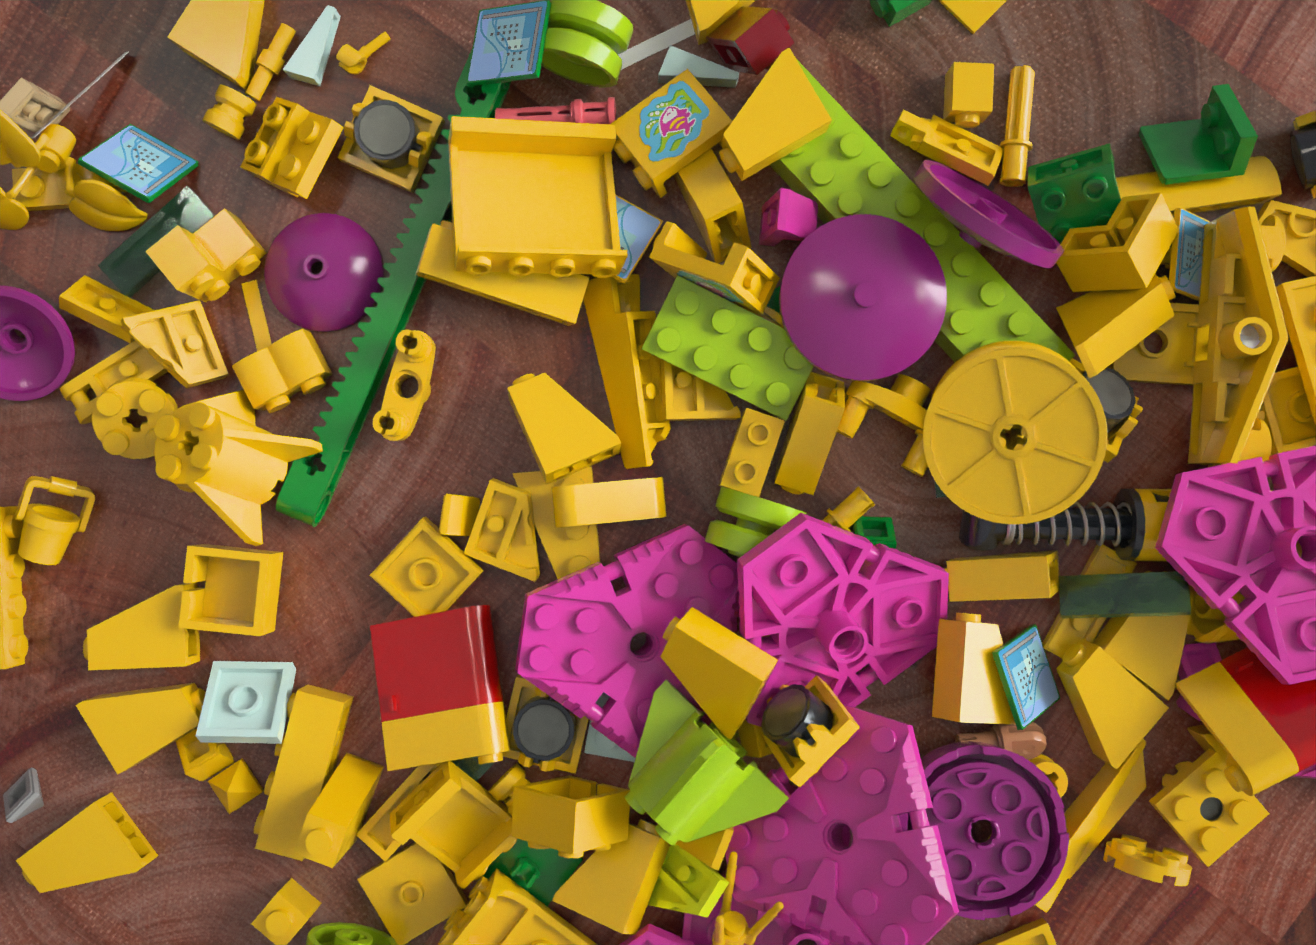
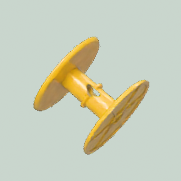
[923,341,1107,525]

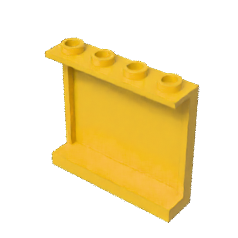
[448,116,628,278]

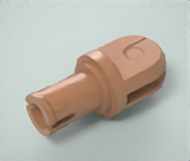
[955,722,1047,760]

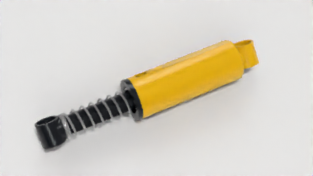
[959,489,1302,561]

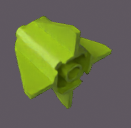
[625,680,789,846]

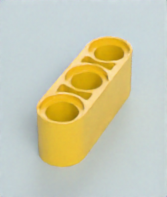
[551,477,667,528]

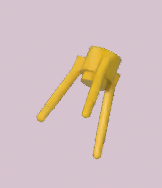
[712,851,784,945]

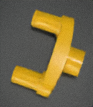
[373,329,436,441]
[837,374,931,477]

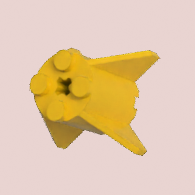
[154,390,323,546]

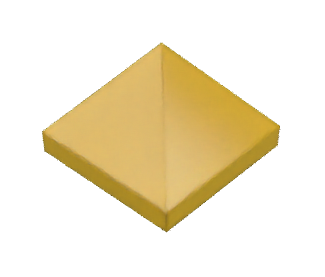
[208,758,264,814]

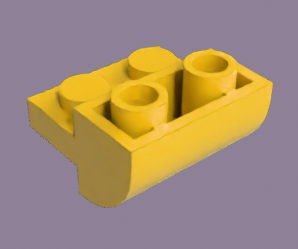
[240,97,344,199]

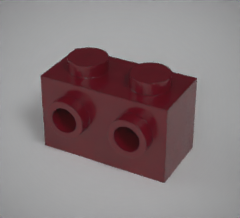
[706,6,795,75]

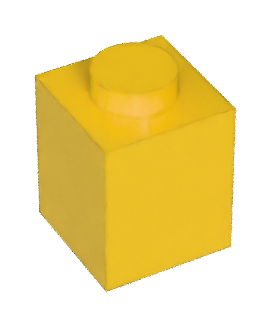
[943,62,994,128]
[251,878,322,945]

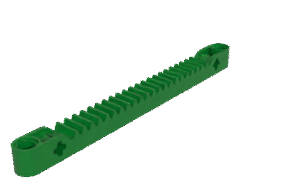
[276,47,512,527]

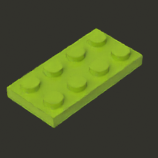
[641,275,814,421]

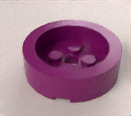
[899,741,1069,920]

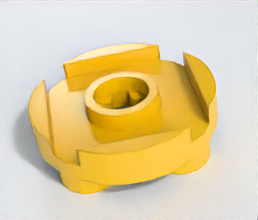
[92,378,178,459]
[1103,834,1192,886]

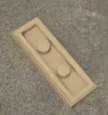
[0,77,70,135]

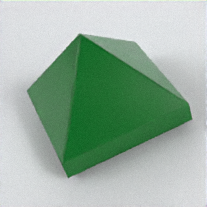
[852,516,897,549]

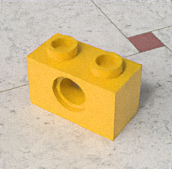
[718,408,785,497]

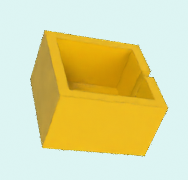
[178,544,283,636]
[511,776,630,858]

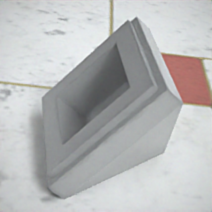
[3,767,44,823]

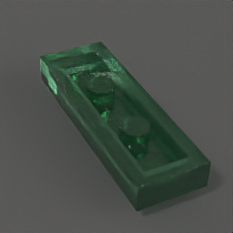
[98,186,216,297]
[1059,571,1191,619]

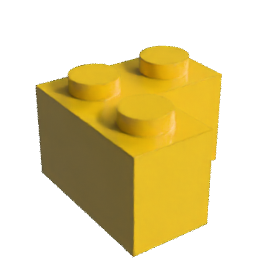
[1056,193,1179,292]
[146,208,267,302]

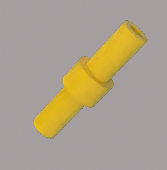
[245,23,296,101]

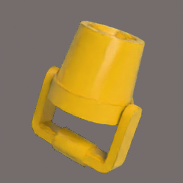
[15,476,95,565]

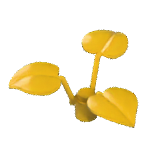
[0,110,148,231]

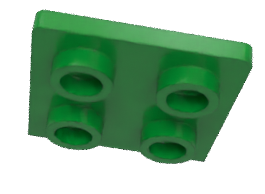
[1139,84,1258,185]
[1028,143,1121,244]

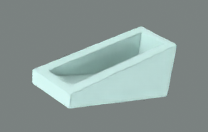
[283,5,341,86]
[658,45,739,88]

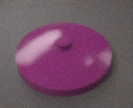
[914,160,1064,268]
[779,214,947,381]

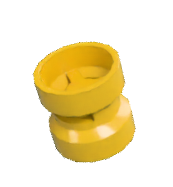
[202,84,257,140]
[488,763,530,816]

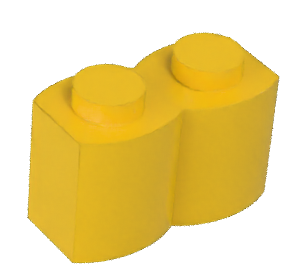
[232,329,332,413]

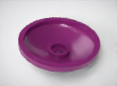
[264,213,384,332]
[0,285,75,401]

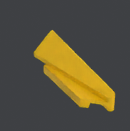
[583,274,671,469]
[1035,739,1146,913]

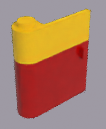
[370,605,510,771]
[1175,647,1316,796]

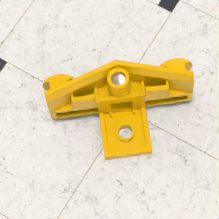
[1109,206,1289,466]

